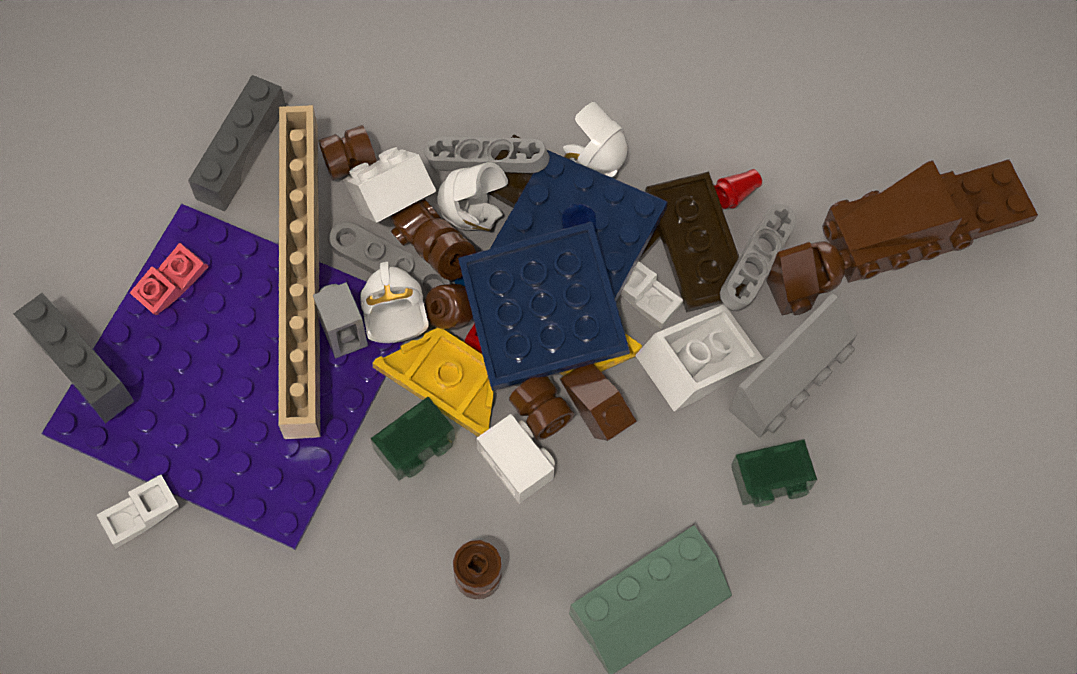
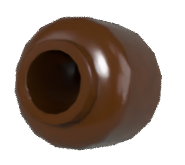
[391,198,441,246]
[424,284,473,329]

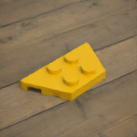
[373,327,494,437]

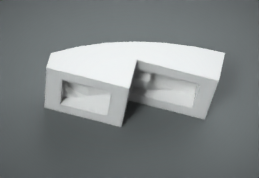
[621,261,683,329]
[97,475,179,549]

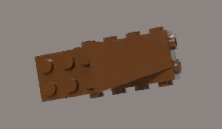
[822,159,1038,283]

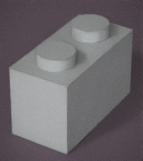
[313,282,368,359]

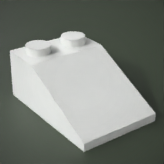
[635,305,764,412]

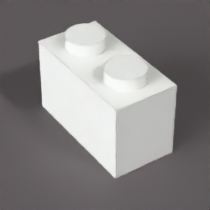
[476,414,555,504]

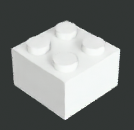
[343,147,436,223]

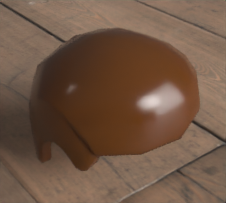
[811,241,845,294]

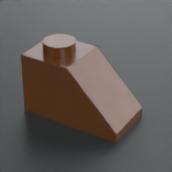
[766,242,819,316]
[559,364,637,441]

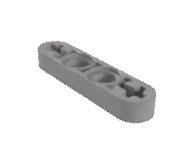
[424,136,550,173]
[720,204,796,311]

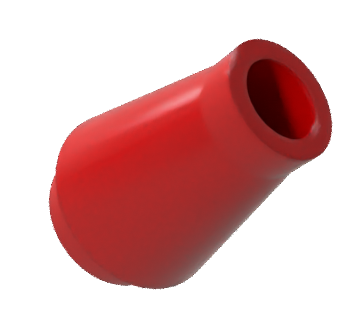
[714,169,762,209]

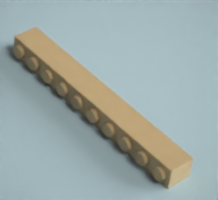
[279,105,321,439]

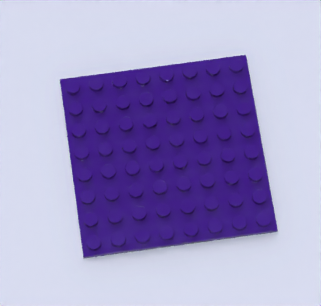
[41,204,405,550]

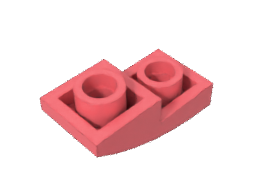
[130,243,209,315]

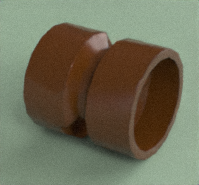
[318,125,377,181]
[414,218,476,280]
[509,376,574,440]
[453,540,502,600]

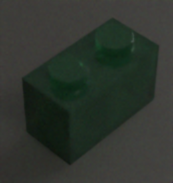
[370,397,455,481]
[731,439,817,507]

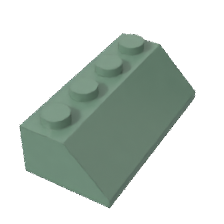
[569,526,732,674]

